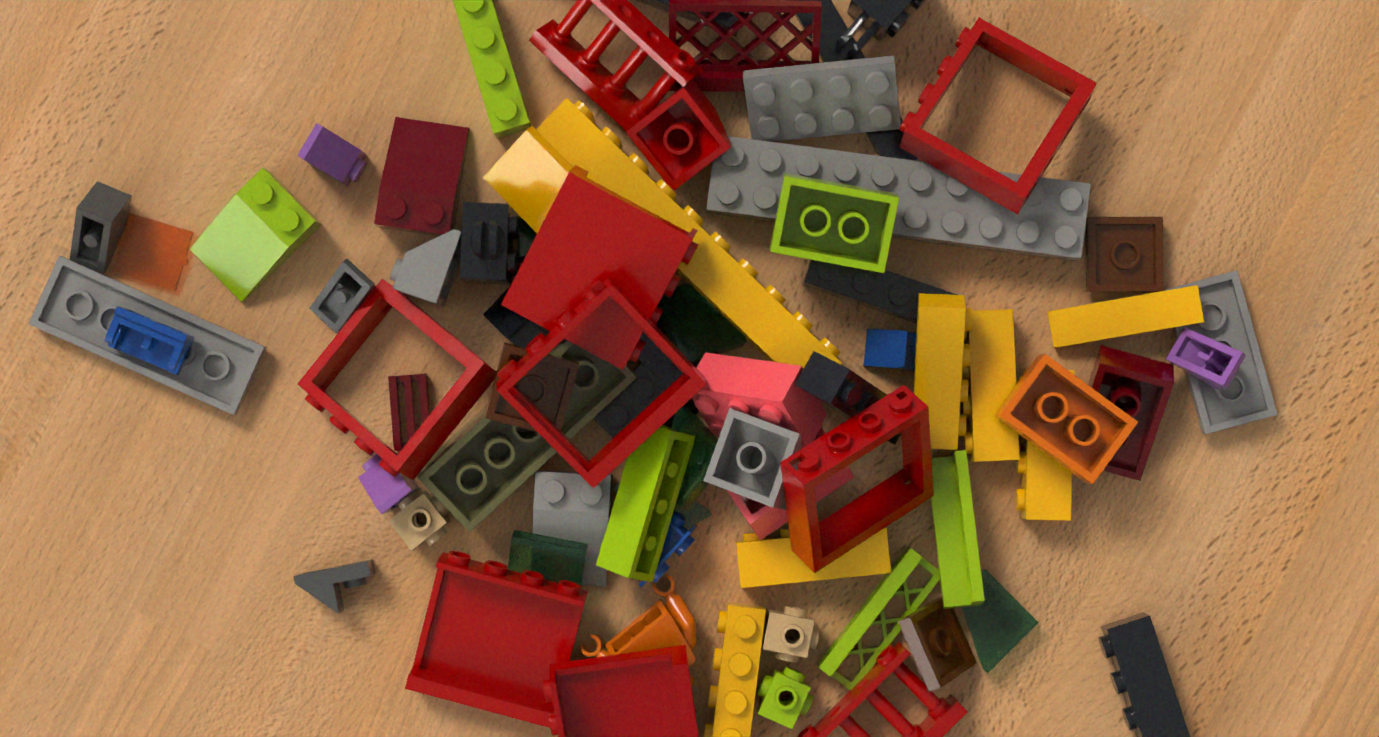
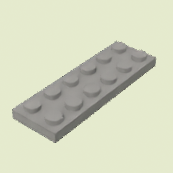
[28,256,267,415]

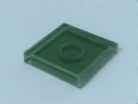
[508,530,588,589]

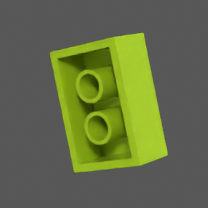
[770,173,899,273]

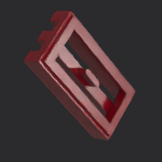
[388,373,430,451]

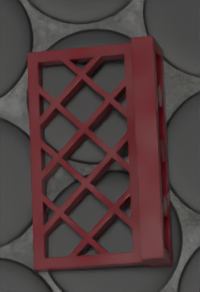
[669,0,822,92]

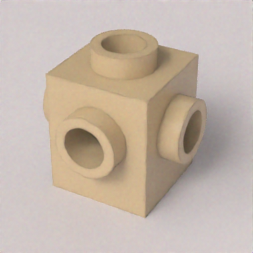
[388,491,450,551]
[762,606,820,662]

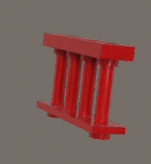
[529,0,703,131]
[797,642,968,737]

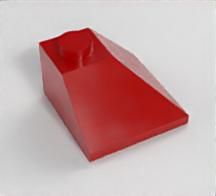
[626,80,732,191]

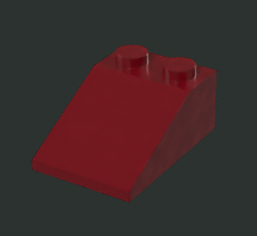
[374,117,470,236]
[1088,345,1174,481]

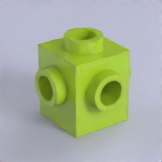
[756,666,814,729]

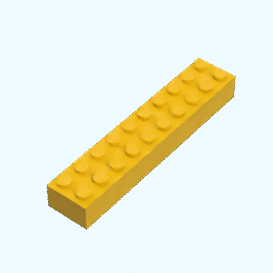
[536,98,842,369]

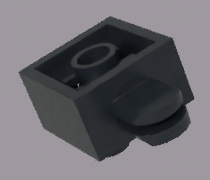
[836,0,926,59]
[460,202,521,284]

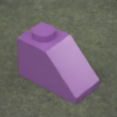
[297,123,367,186]
[358,454,420,514]

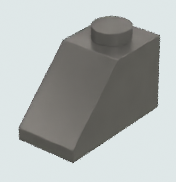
[69,181,132,275]

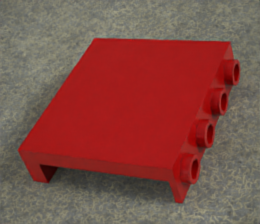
[501,165,699,370]
[405,550,588,728]
[543,645,699,737]

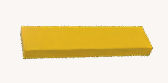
[1047,285,1204,348]

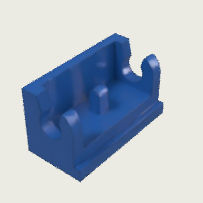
[105,306,195,375]

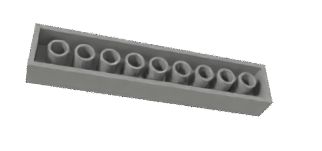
[706,136,1091,261]

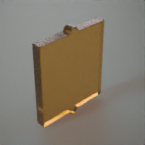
[112,213,194,291]

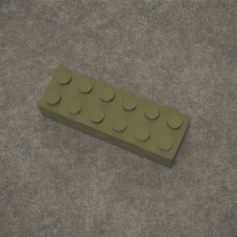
[417,339,637,532]

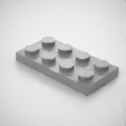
[743,55,901,142]
[1164,270,1278,434]

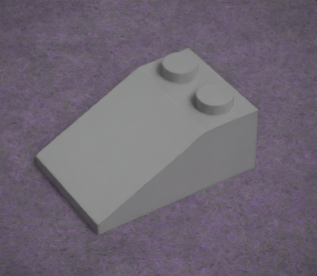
[532,470,612,587]

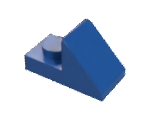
[863,329,916,371]

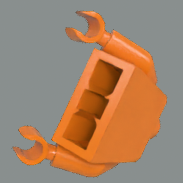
[580,574,697,685]

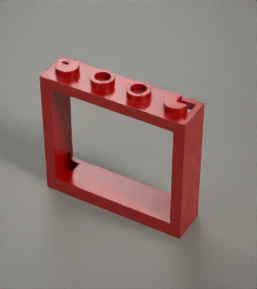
[899,17,1097,215]
[496,277,707,488]
[298,278,496,480]
[780,385,934,573]

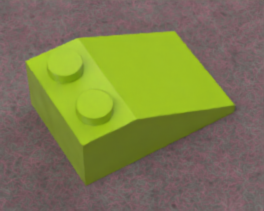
[190,167,322,303]

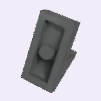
[309,259,376,333]
[293,559,375,613]

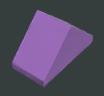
[1166,327,1246,389]

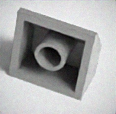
[390,229,462,307]
[703,408,802,510]

